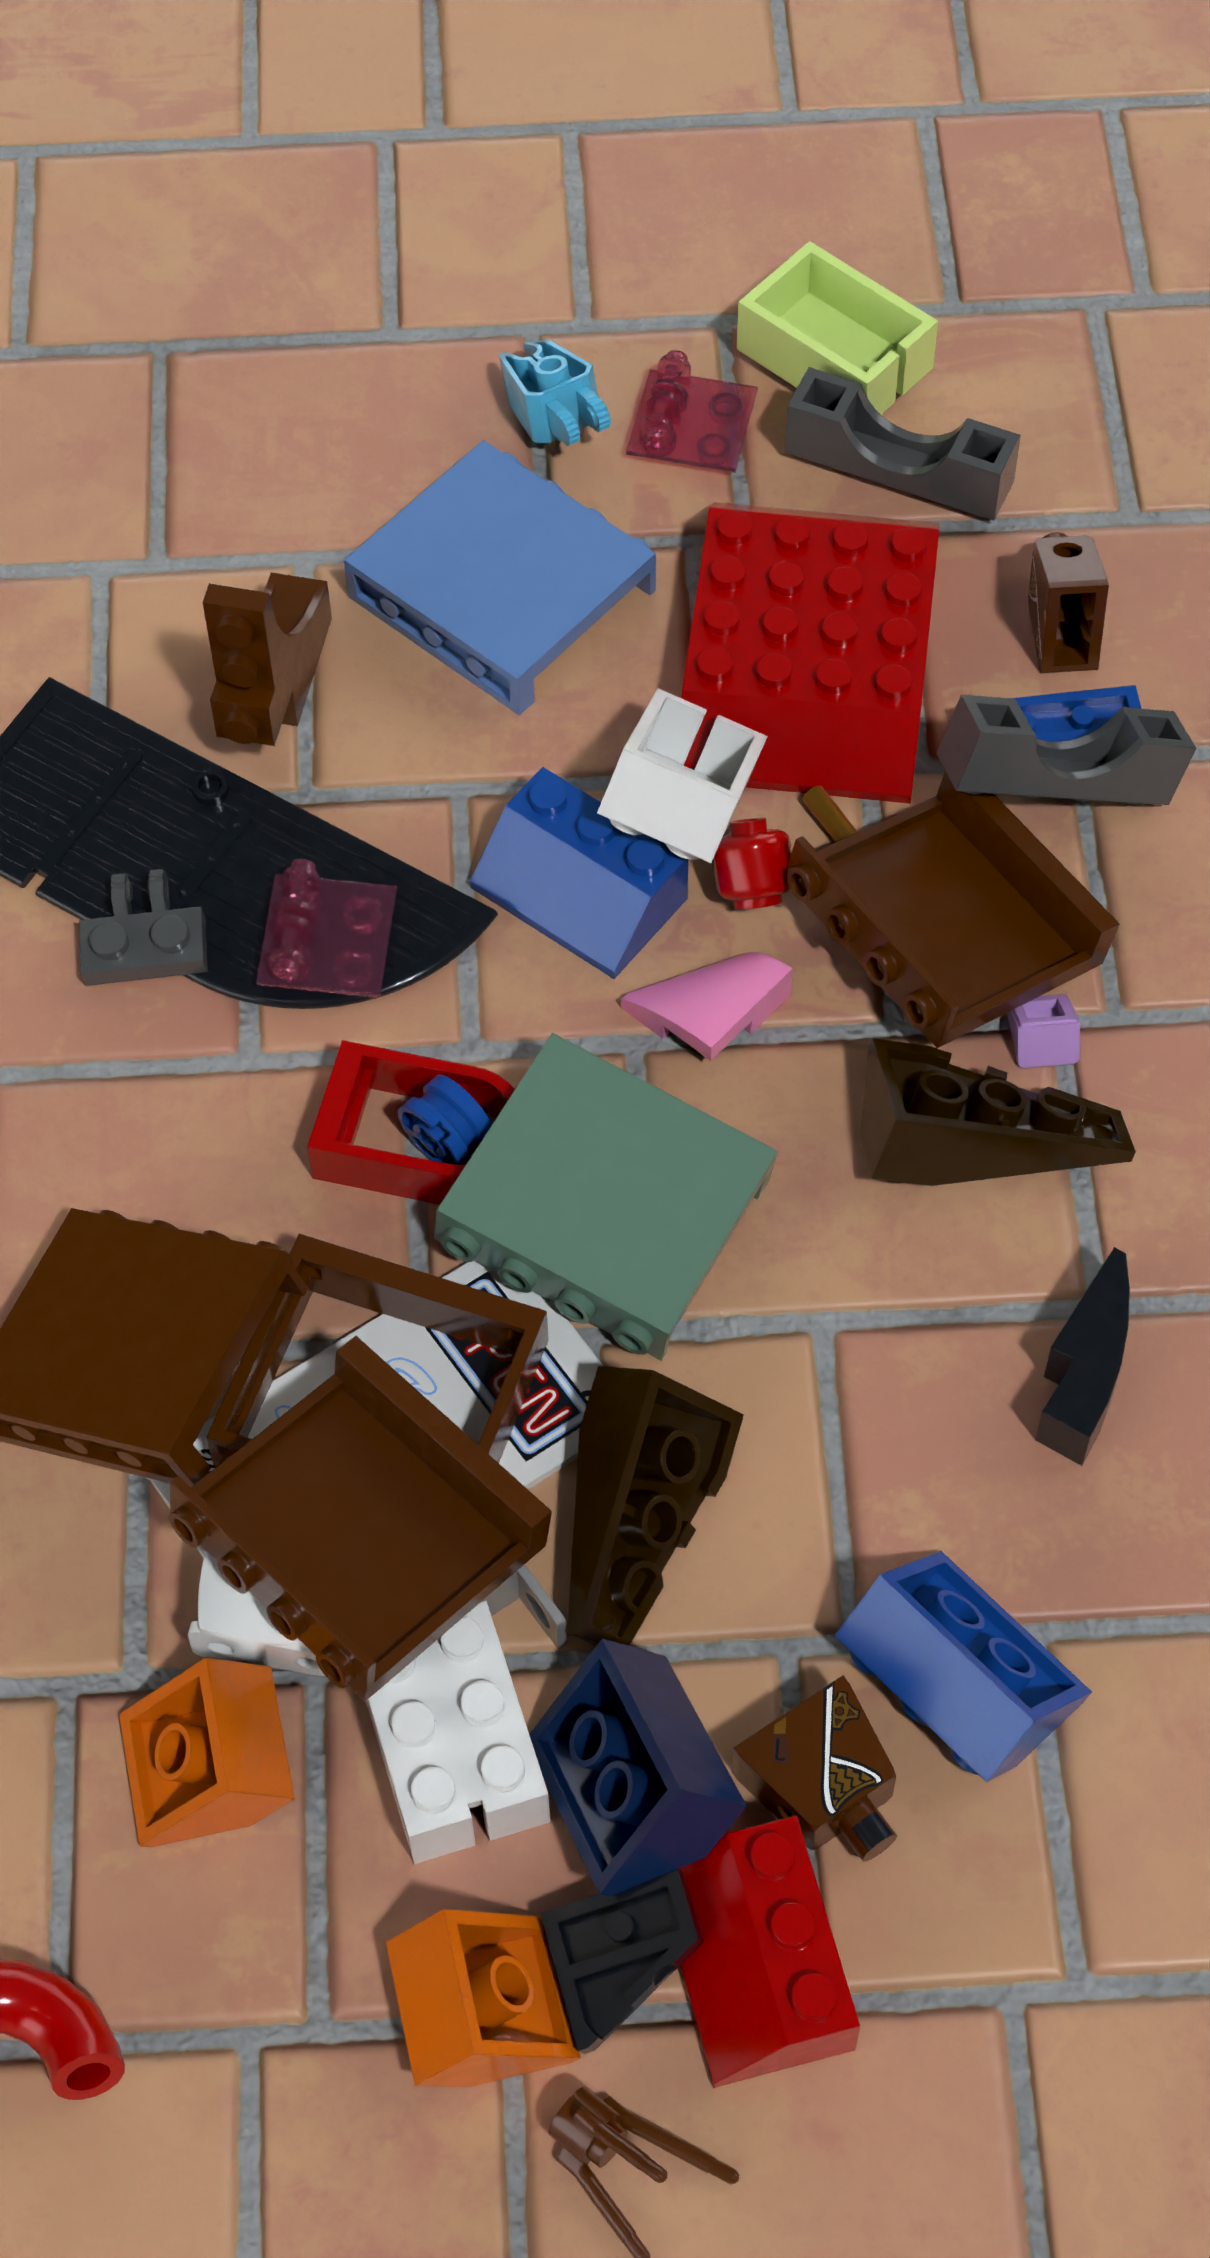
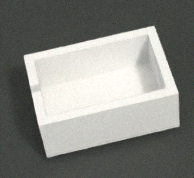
[597,688,768,863]
[366,1601,550,1864]

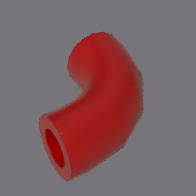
[0,1959,125,2100]

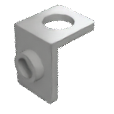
[482,1564,567,1648]

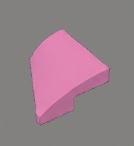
[621,952,793,1061]

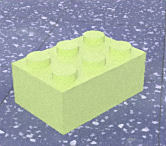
[737,241,938,415]

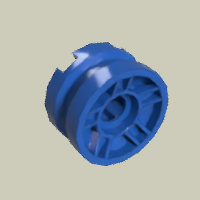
[398,1074,492,1165]

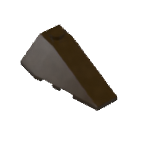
[860,1038,1136,1186]
[567,1366,744,1646]

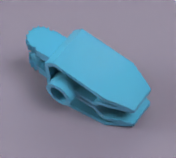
[499,340,611,446]

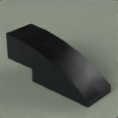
[1035,1247,1130,1466]

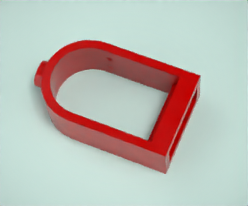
[307,1040,515,1205]

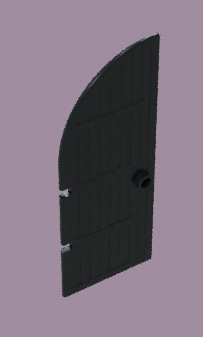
[0,677,498,1009]

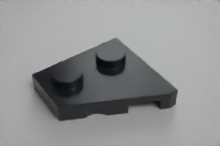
[540,1869,703,2054]

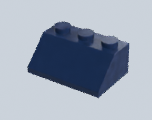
[529,1638,747,1896]

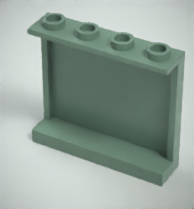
[434,1033,778,1361]

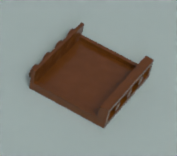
[787,771,1120,1048]
[0,1208,309,1487]
[169,1336,552,1702]

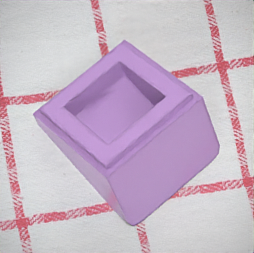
[1007,994,1080,1068]

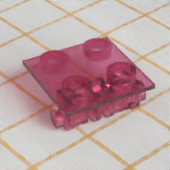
[626,350,758,473]
[256,859,397,998]

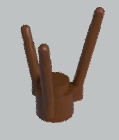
[548,2086,739,2258]

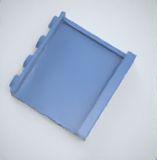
[344,440,656,716]

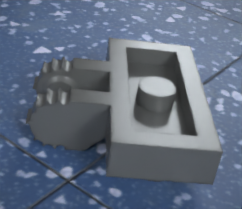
[79,869,208,986]

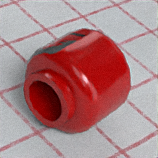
[712,818,792,909]

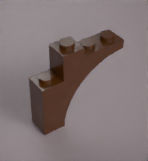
[202,572,332,746]

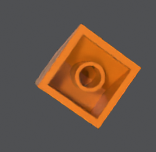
[119,1657,295,1847]
[386,1909,581,2087]

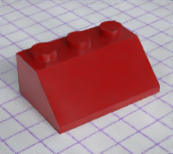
[679,1815,860,2088]

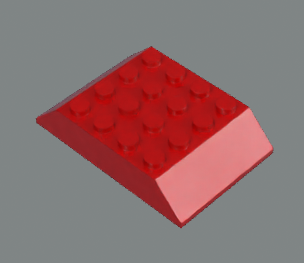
[681,502,940,804]

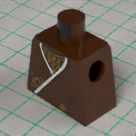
[1028,532,1109,673]
[732,1675,897,1862]

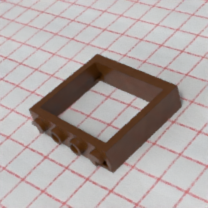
[206,1233,548,1467]

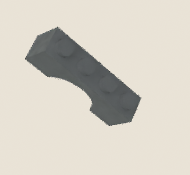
[785,367,1021,521]
[936,694,1197,805]

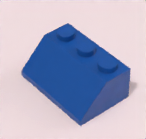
[470,767,689,979]
[834,1551,1092,1782]

